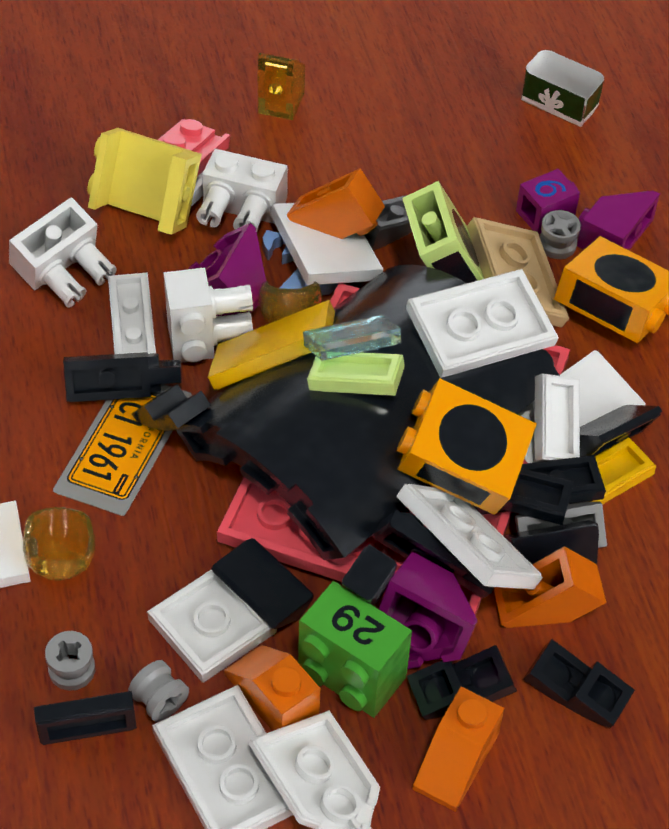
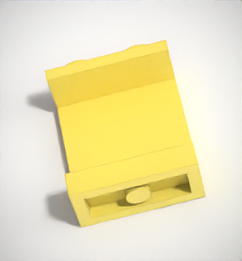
[87,128,202,235]

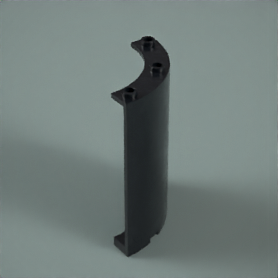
[175,264,560,560]

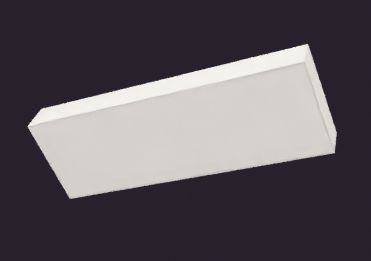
[108,272,156,354]

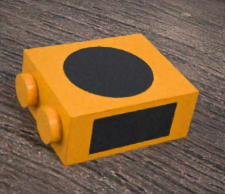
[554,236,669,344]
[397,378,537,515]

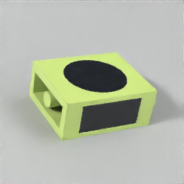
[402,181,484,283]

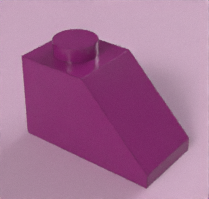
[577,190,660,250]

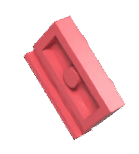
[158,119,230,176]

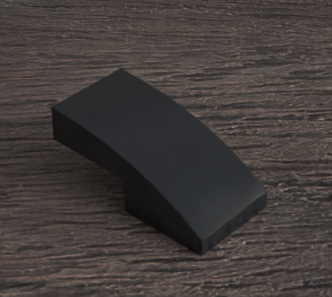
[131,384,211,431]
[523,639,635,728]
[407,645,517,720]

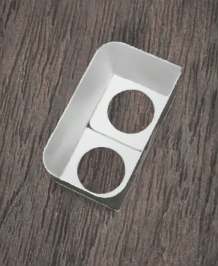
[521,50,604,127]

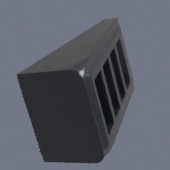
[342,544,397,606]

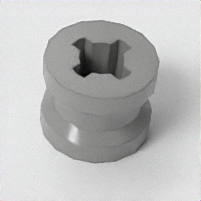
[540,210,581,259]
[45,631,96,691]
[128,660,189,722]

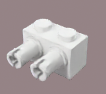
[196,149,288,232]
[9,197,117,308]
[164,267,253,363]

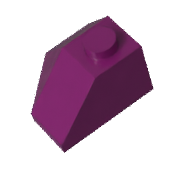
[188,223,266,316]
[379,552,478,669]

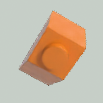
[287,168,385,239]
[494,546,606,628]
[224,645,320,731]
[412,686,505,812]

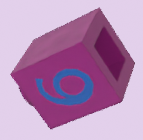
[516,169,580,234]

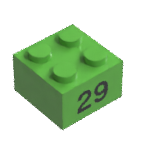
[298,581,412,718]

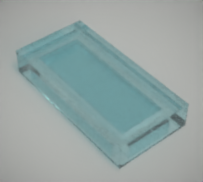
[303,315,401,361]

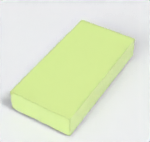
[307,350,405,396]

